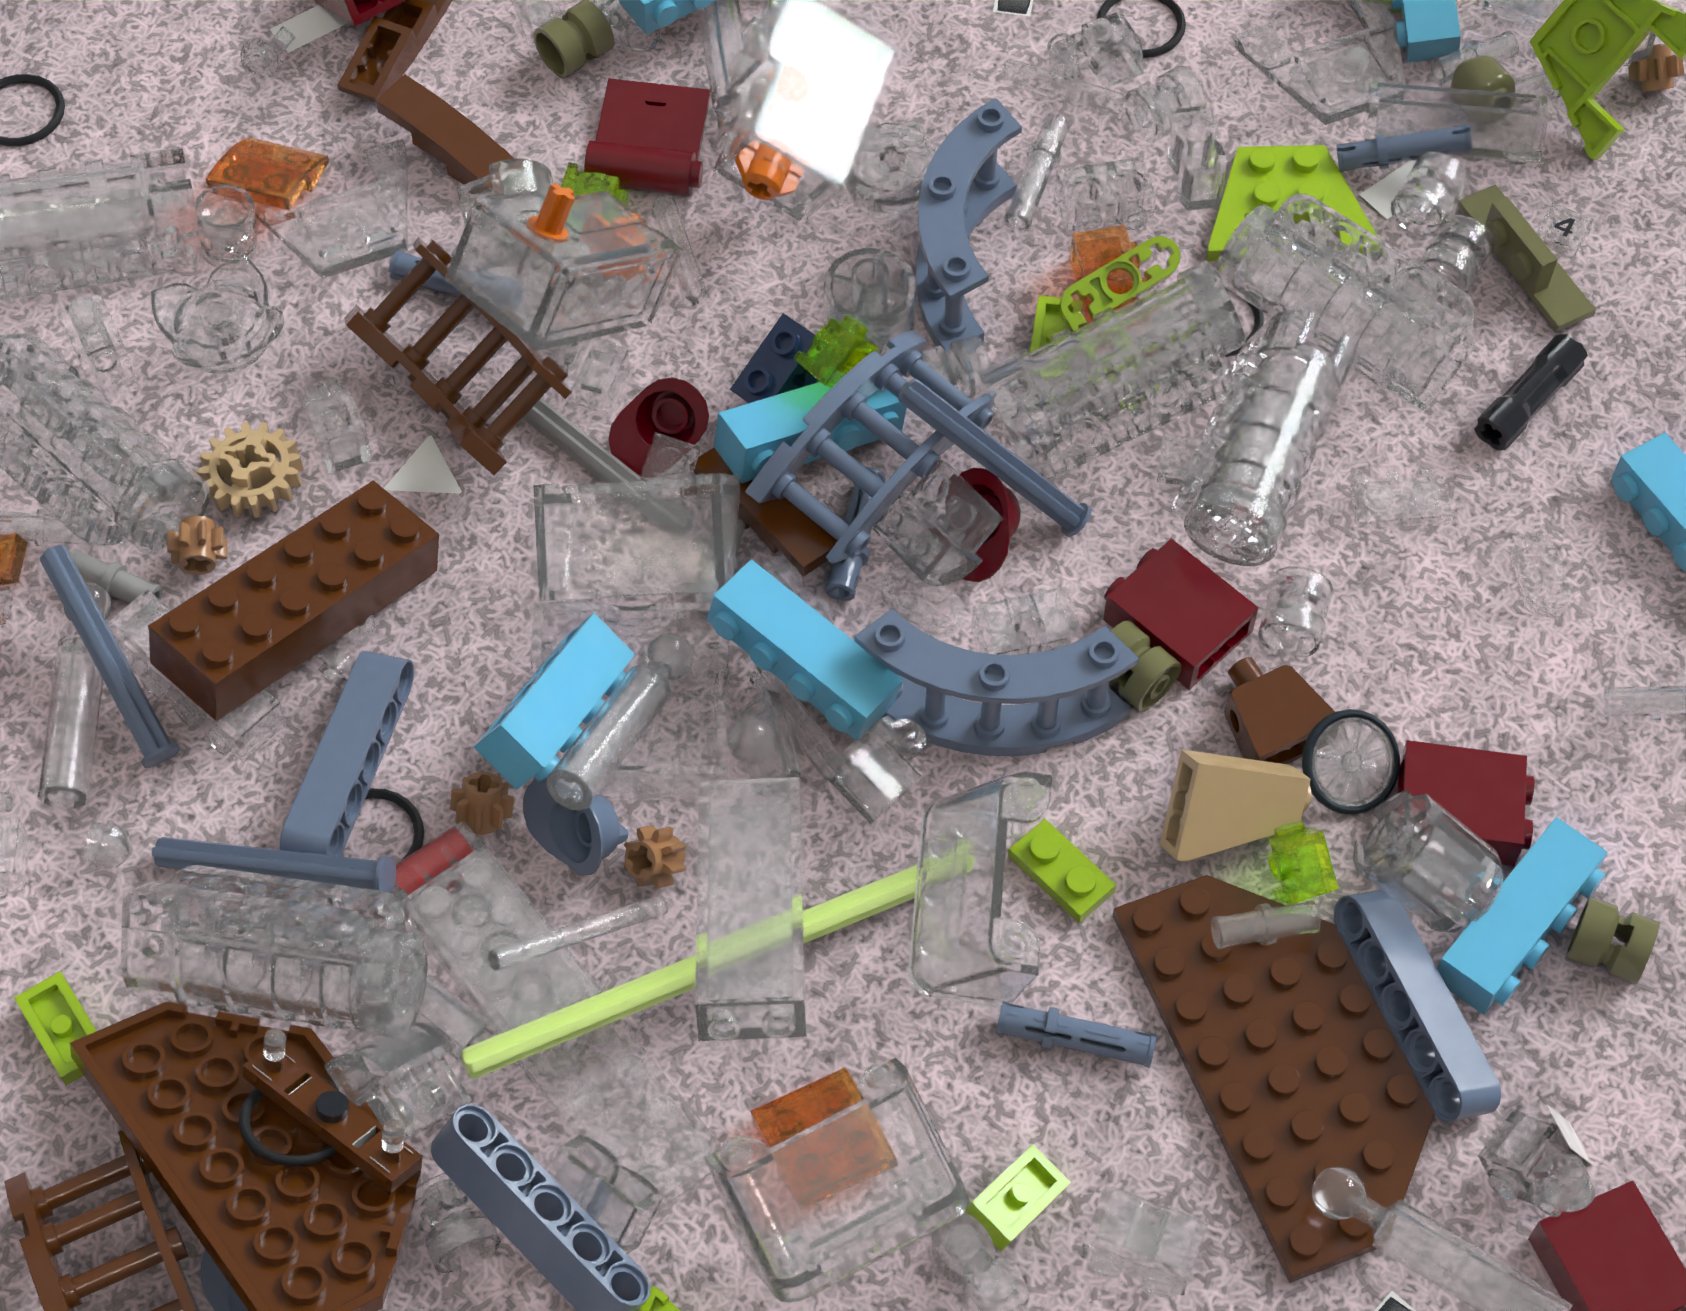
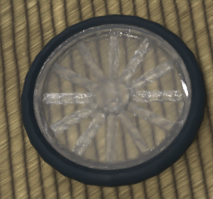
[1302,709,1400,815]

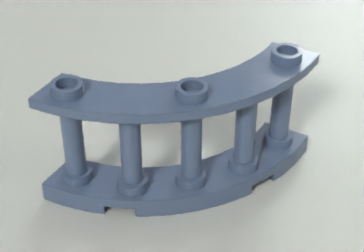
[915,98,1022,362]
[745,330,999,563]
[854,609,1139,756]

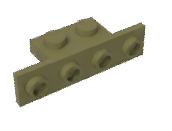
[1457,184,1596,332]

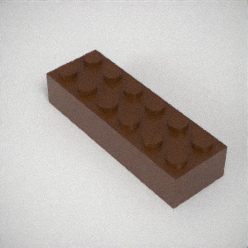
[148,480,439,722]

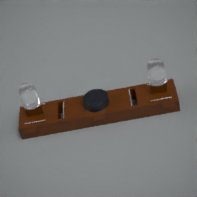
[242,1028,423,1193]

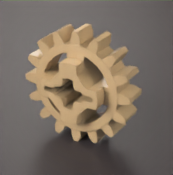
[198,422,304,518]

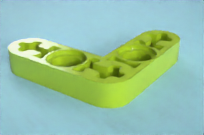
[1059,236,1181,405]

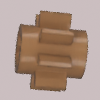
[1628,44,1684,92]
[167,515,227,575]
[450,772,514,835]
[624,825,686,889]

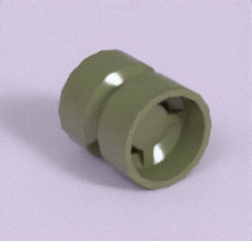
[533,0,615,78]
[1109,621,1182,712]
[1566,896,1660,985]

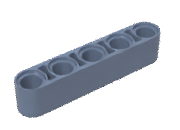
[280,651,414,856]
[1334,889,1501,1122]
[430,1104,651,1311]

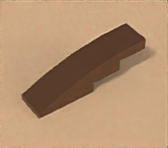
[337,0,453,103]
[376,74,543,216]
[689,447,837,577]

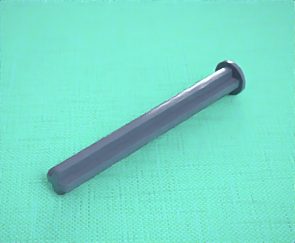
[898,378,1091,537]
[40,545,180,768]
[152,837,396,898]

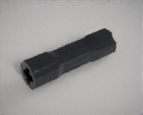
[1474,334,1588,450]

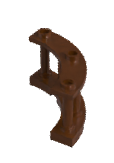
[344,237,572,476]
[4,1130,199,1311]

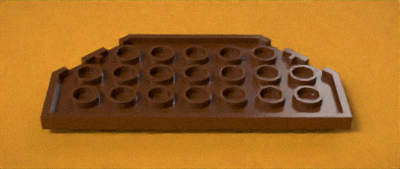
[1113,875,1435,1283]
[70,1001,421,1311]

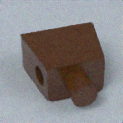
[1224,657,1340,764]

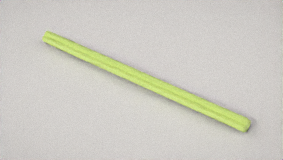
[461,845,980,1079]

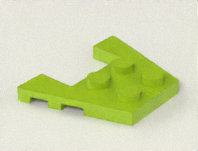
[1529,0,1686,160]
[1206,145,1382,261]

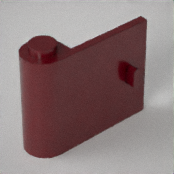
[584,78,711,196]

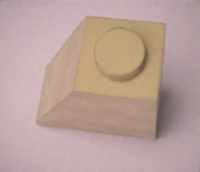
[1159,749,1311,862]

